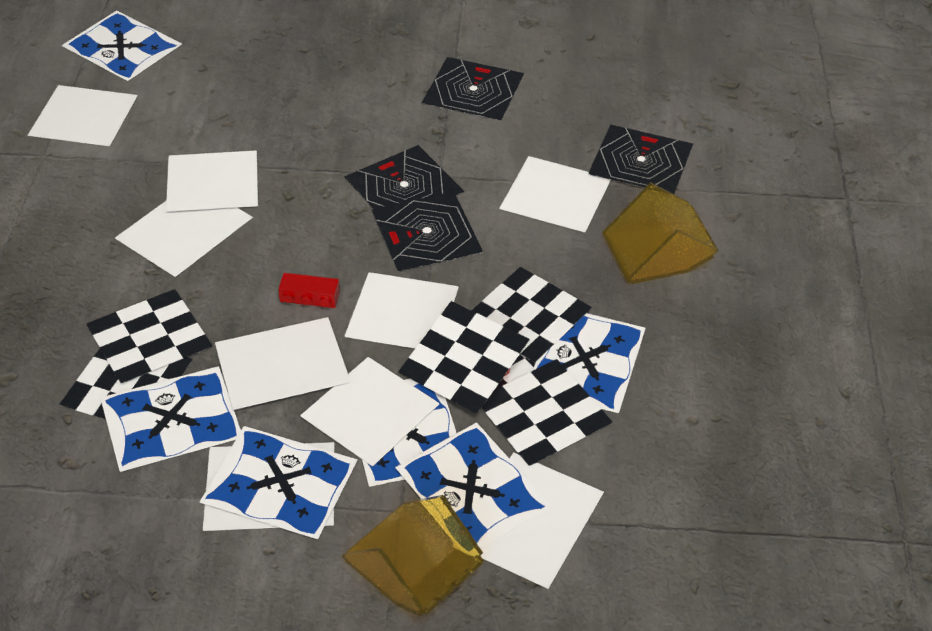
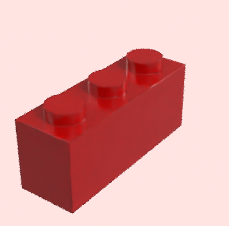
[278,273,340,308]

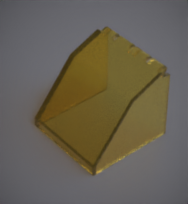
[602,182,718,284]
[342,495,484,616]

